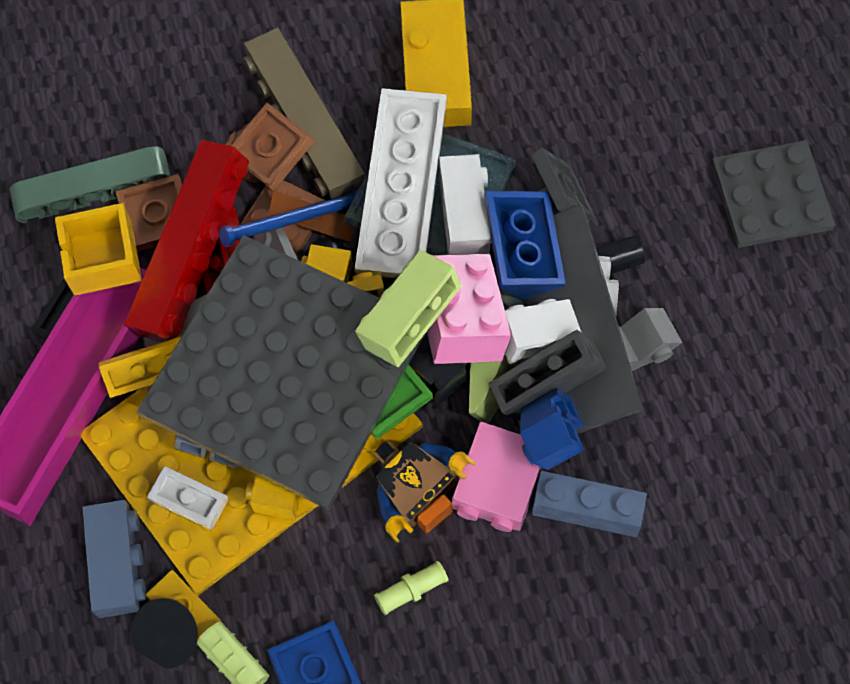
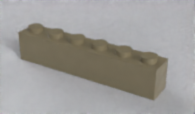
[243,28,367,200]

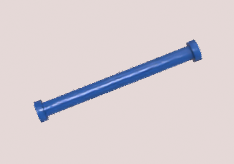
[219,189,365,247]

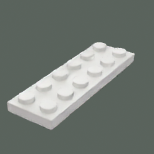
[355,88,447,278]

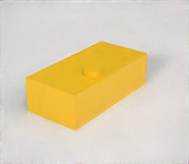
[401,0,472,127]

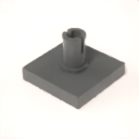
[531,148,596,222]

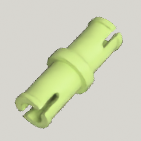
[374,561,448,615]

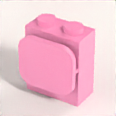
[452,421,542,532]

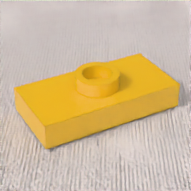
[145,570,222,646]

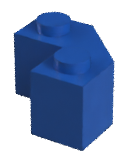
[520,388,584,470]

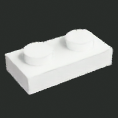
[147,466,229,531]

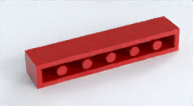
[124,140,250,342]

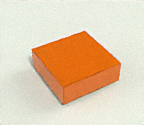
[417,495,452,534]

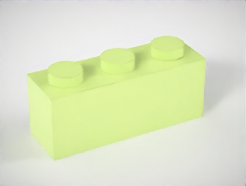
[355,250,462,367]

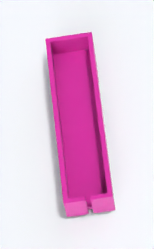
[0,268,146,526]

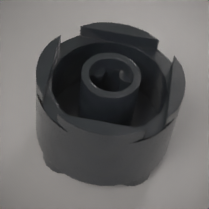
[409,332,467,409]

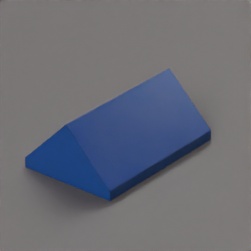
[484,191,566,300]

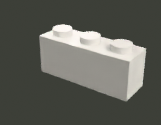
[438,154,492,255]

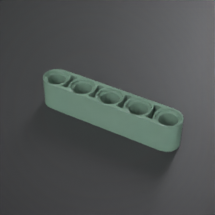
[10,147,171,223]

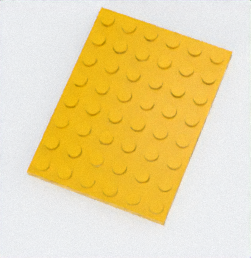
[80,386,423,596]

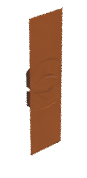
[268,190,359,242]

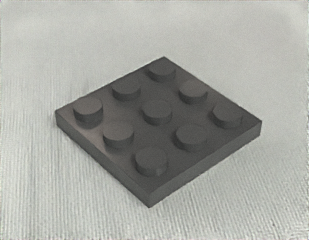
[711,140,835,248]

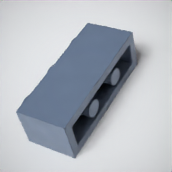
[532,471,647,537]
[83,500,146,618]

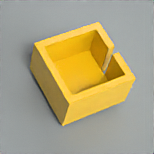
[55,203,142,296]

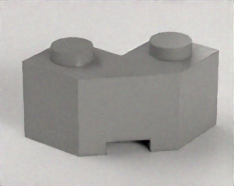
[619,308,682,371]

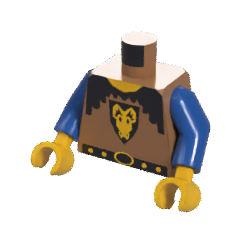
[374,440,476,543]

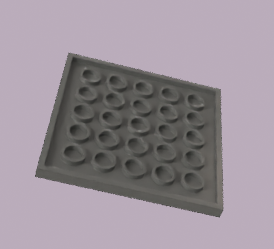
[137,235,426,510]

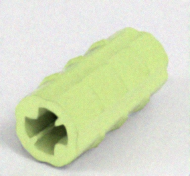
[196,621,270,684]

